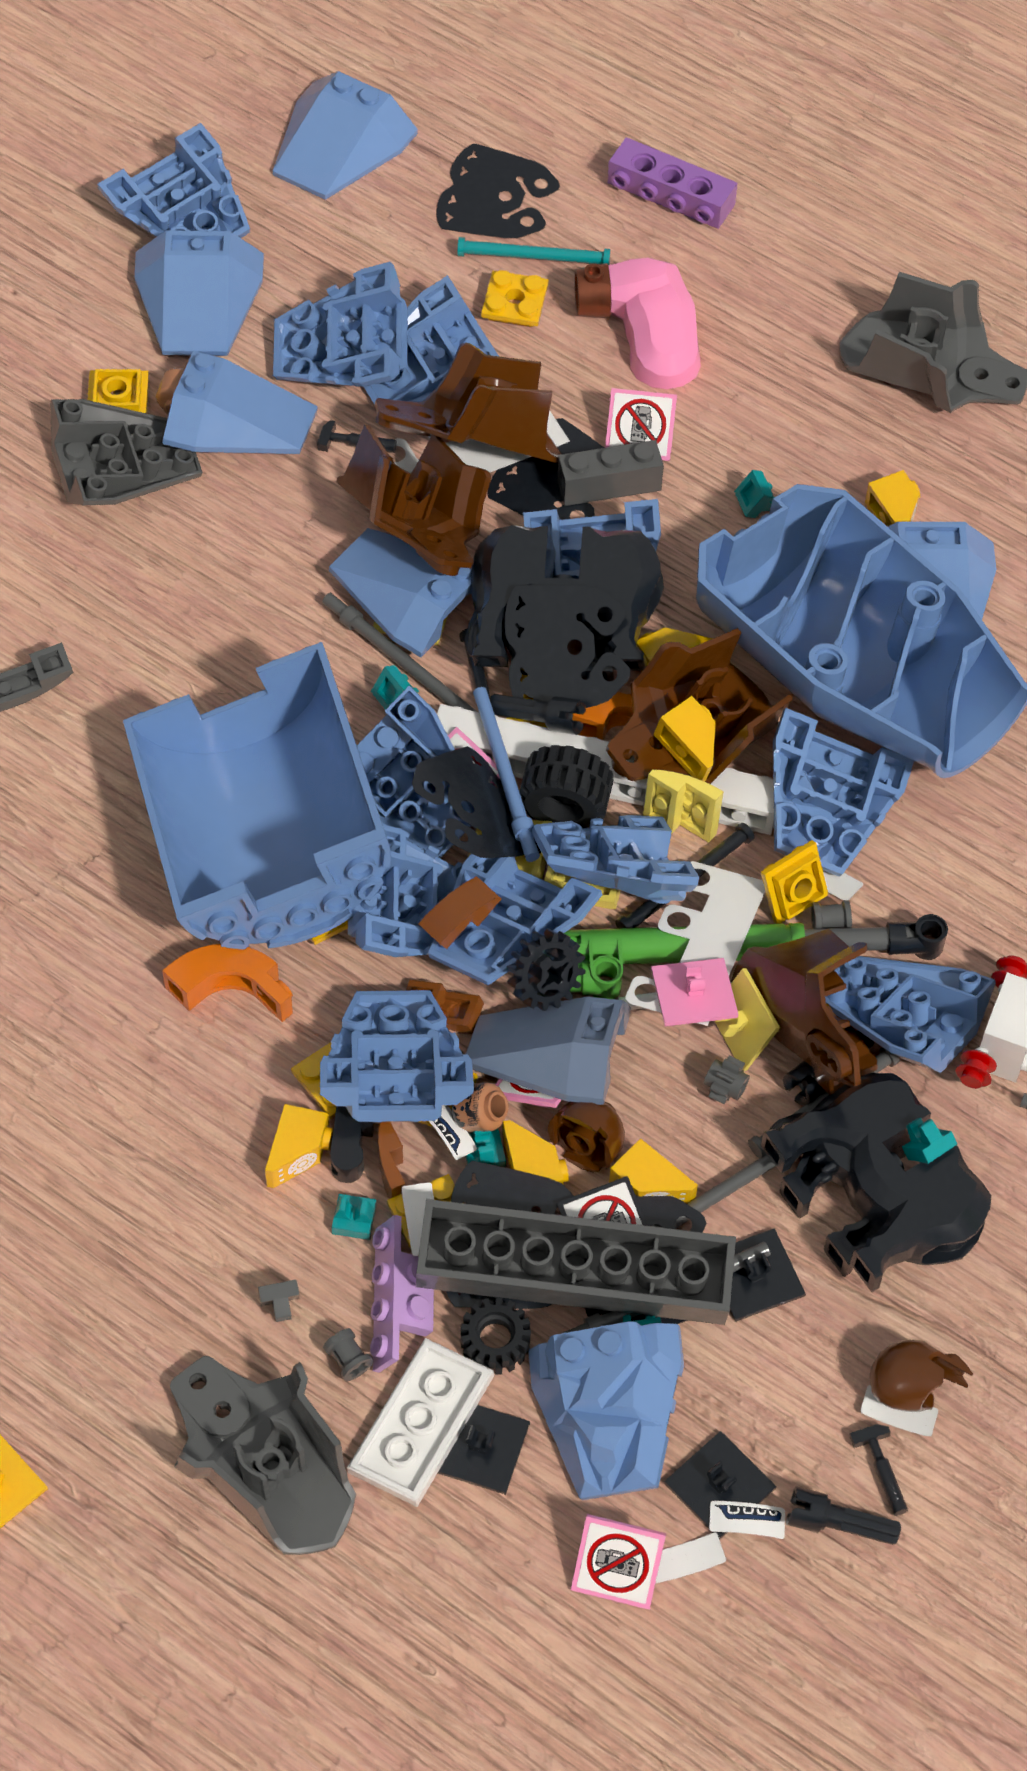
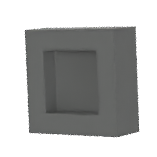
[258,1279,300,1322]

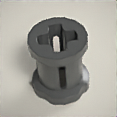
[811,900,852,929]
[323,1328,373,1381]

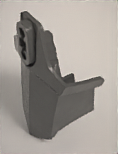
[839,272,1027,413]
[170,1356,356,1555]

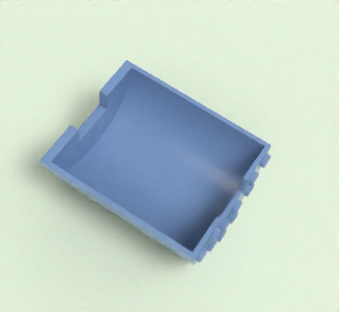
[123,642,391,950]

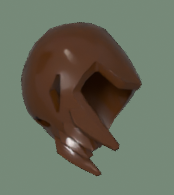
[869,1340,973,1412]

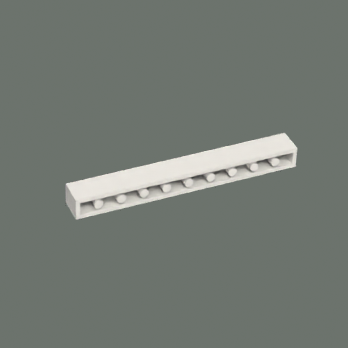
[437,704,774,835]

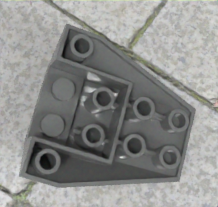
[50,399,203,506]

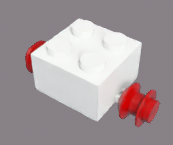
[955,955,1027,1089]

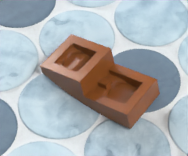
[418,876,502,949]
[405,980,484,1034]
[378,1122,405,1199]

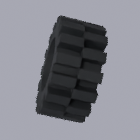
[460,1297,531,1375]

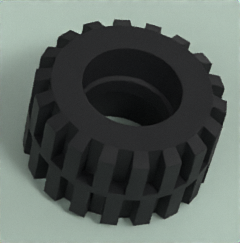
[519,745,614,828]

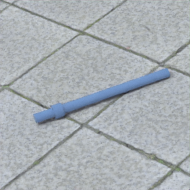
[473,687,540,862]

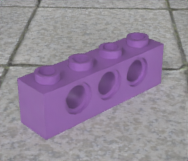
[607,137,738,229]

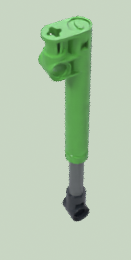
[564,914,948,999]

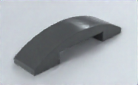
[0,642,74,712]

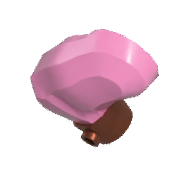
[574,258,701,389]

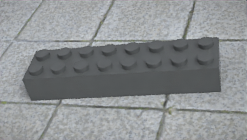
[416,1199,736,1325]

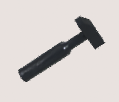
[317,420,397,453]
[850,1424,908,1516]

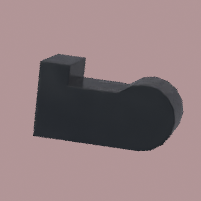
[330,1106,375,1183]

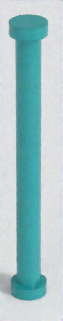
[457,237,611,265]

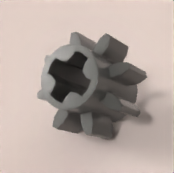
[704,1055,750,1104]

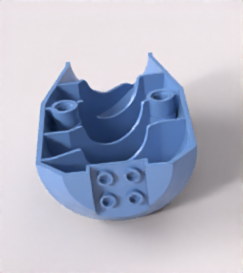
[696,484,1027,778]

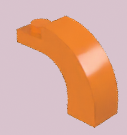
[162,944,293,1022]

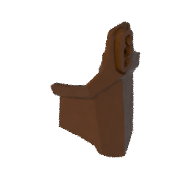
[374,343,562,463]
[336,425,491,576]
[606,628,793,784]
[731,929,878,1095]

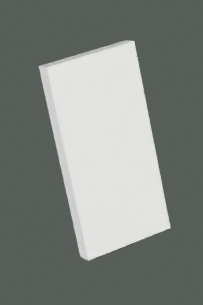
[347,1338,494,1507]

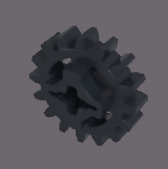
[507,929,586,1011]

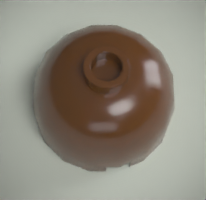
[547,1102,625,1173]

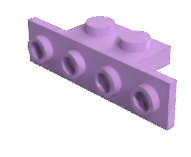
[370,1215,434,1373]

